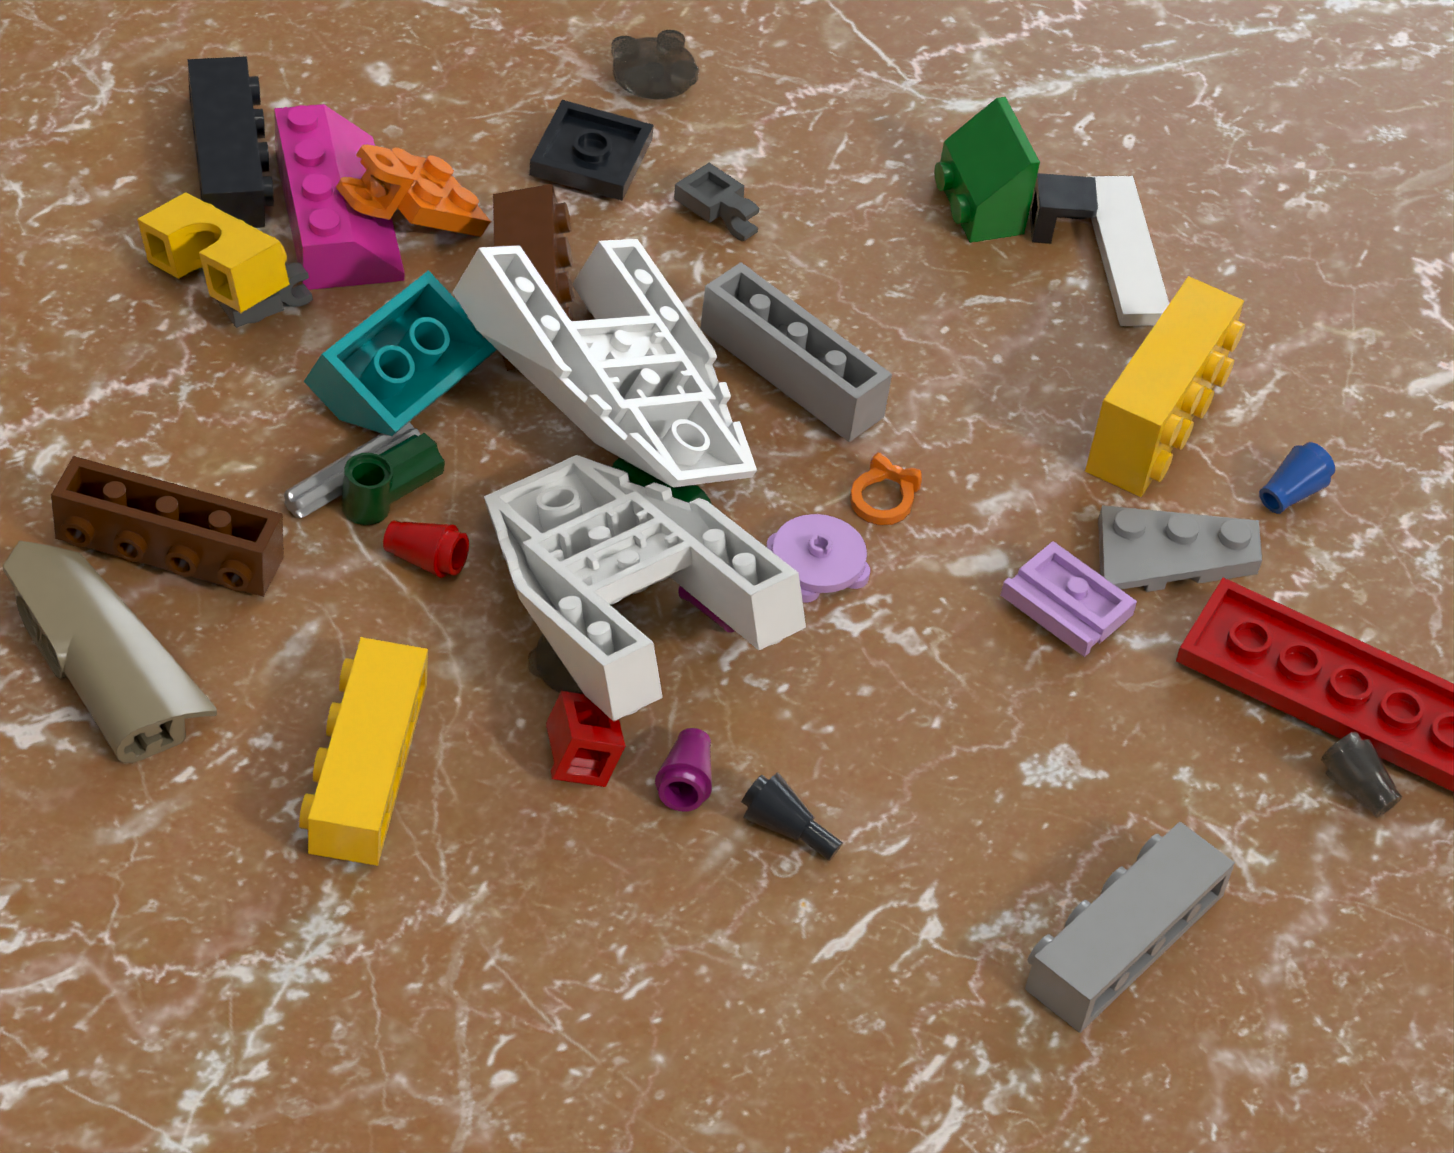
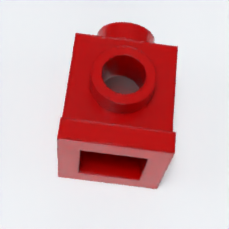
[546,691,626,787]

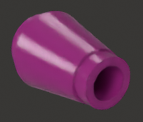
[655,728,712,812]

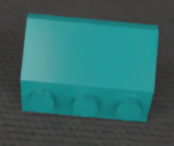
[303,270,497,436]

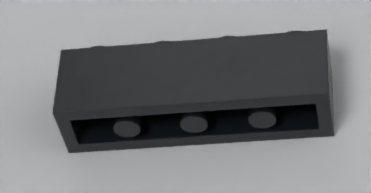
[187,56,274,228]

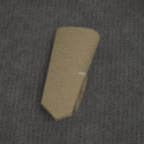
[3,540,217,763]

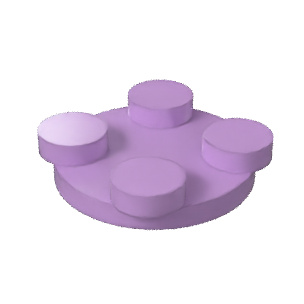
[766,514,870,603]

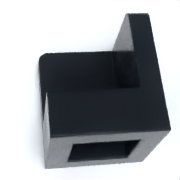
[1030,173,1098,244]

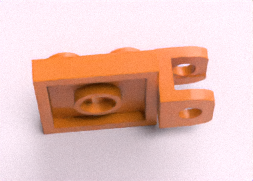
[336,144,491,237]

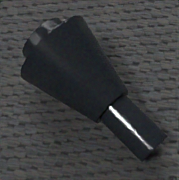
[741,772,843,861]

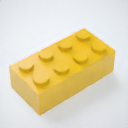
[1085,276,1245,497]

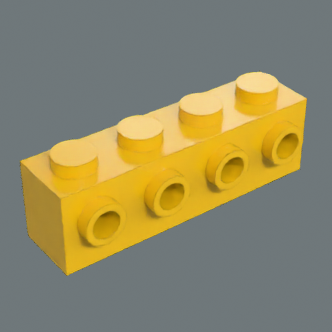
[299,637,428,866]

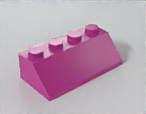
[274,104,405,290]

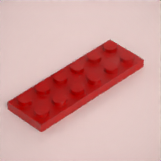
[1176,577,1454,792]

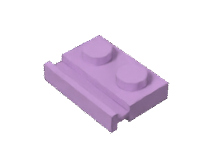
[1000,541,1137,657]

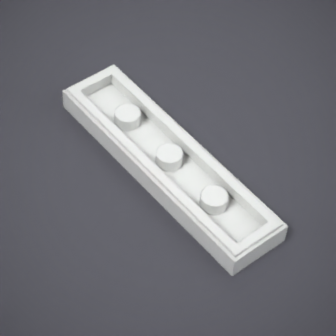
[1090,176,1169,326]

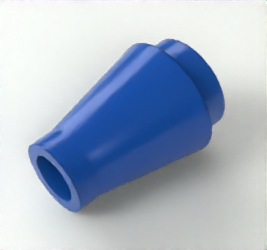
[1259,442,1335,514]

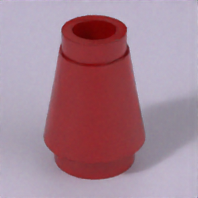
[383,520,469,578]

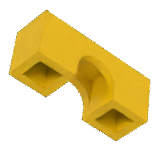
[137,192,290,313]

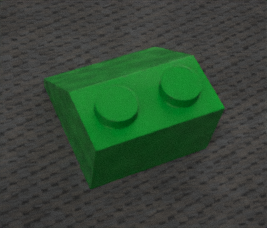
[934,97,1040,243]

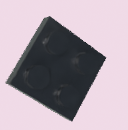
[529,100,654,201]

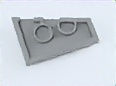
[1098,505,1262,592]

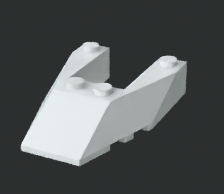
[452,239,757,487]
[484,455,806,721]

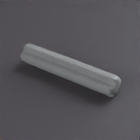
[284,422,420,518]

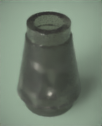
[1321,732,1402,818]

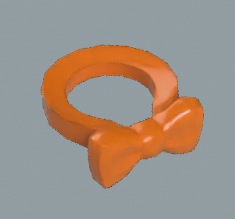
[850,453,922,525]

